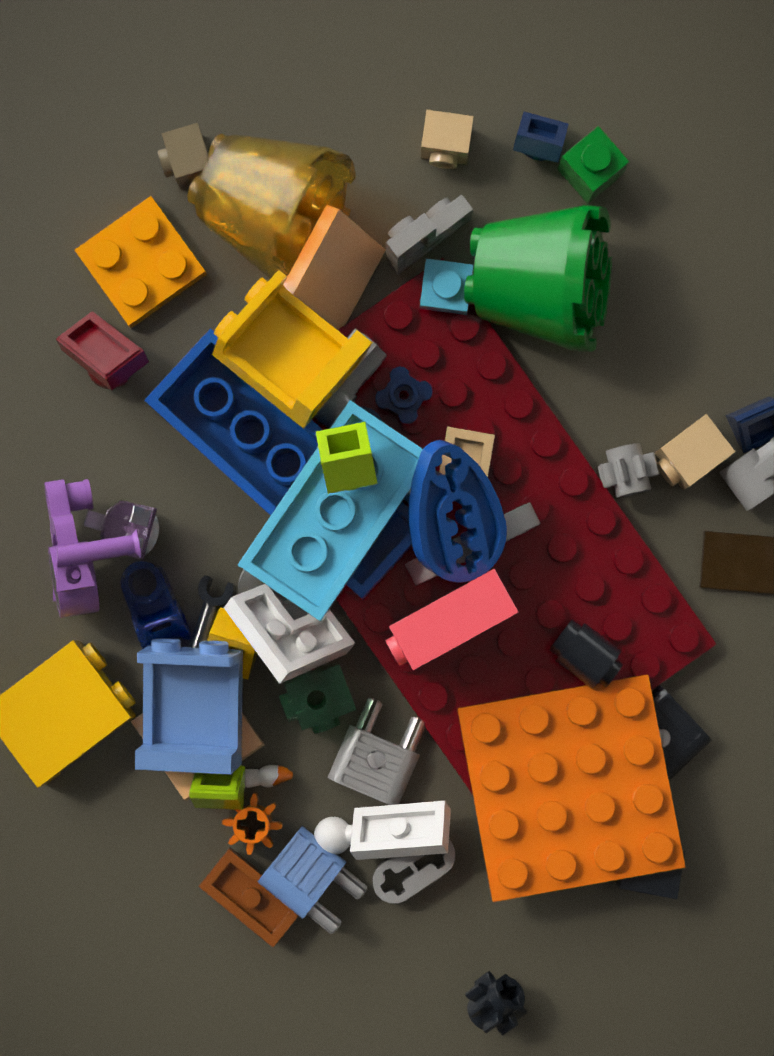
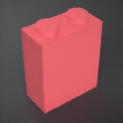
[385,569,519,670]

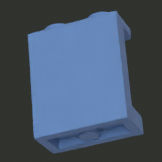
[135,639,243,775]

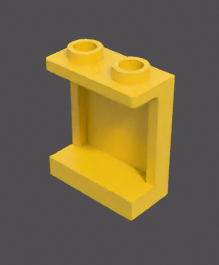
[212,270,372,429]
[0,640,136,788]

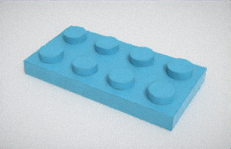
[238,400,423,621]

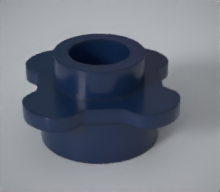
[375,367,432,424]

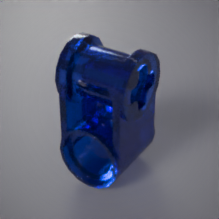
[120,561,192,649]

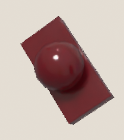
[56,311,149,390]

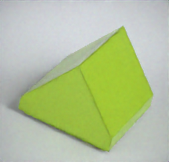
[189,765,245,810]

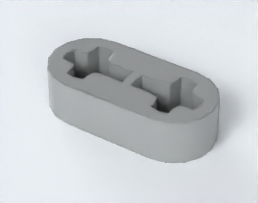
[373,839,455,903]

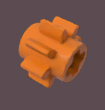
[222,793,283,855]

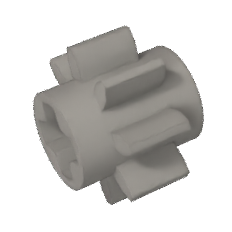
[598,443,659,498]

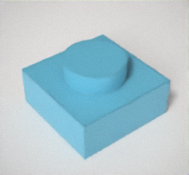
[419,259,473,315]

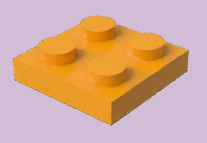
[75,196,207,328]

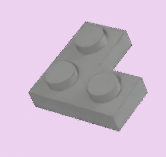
[386,194,473,275]

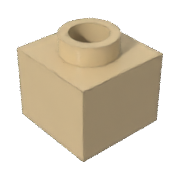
[421,110,474,169]

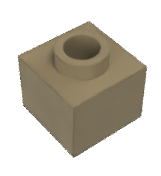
[158,123,215,189]

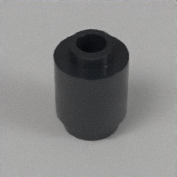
[549,619,624,689]

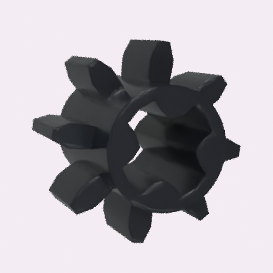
[465,971,527,1036]

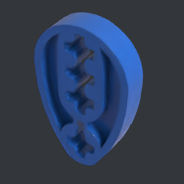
[409,440,507,582]

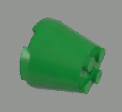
[464,205,612,352]

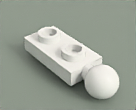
[314,801,451,860]

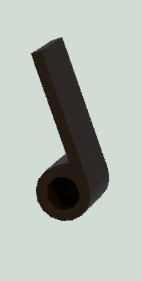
[699,531,774,594]

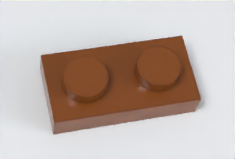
[198,847,298,947]

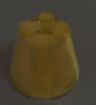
[187,133,356,279]

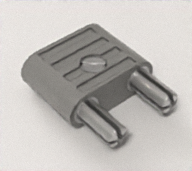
[327,698,425,805]

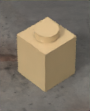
[655,414,735,490]

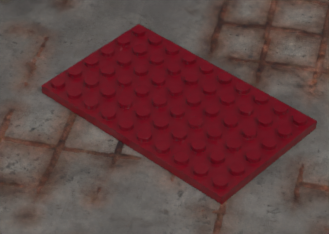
[312,257,716,795]

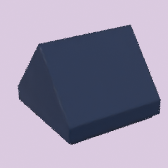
[725,397,774,453]

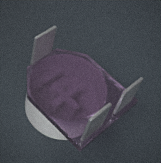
[84,500,159,560]

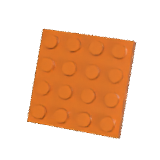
[457,675,686,902]

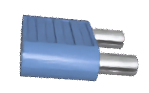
[257,826,367,934]

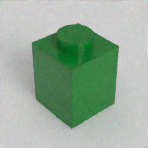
[558,126,629,204]

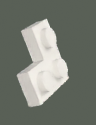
[224,584,355,684]

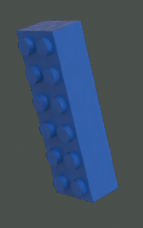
[144,328,412,600]

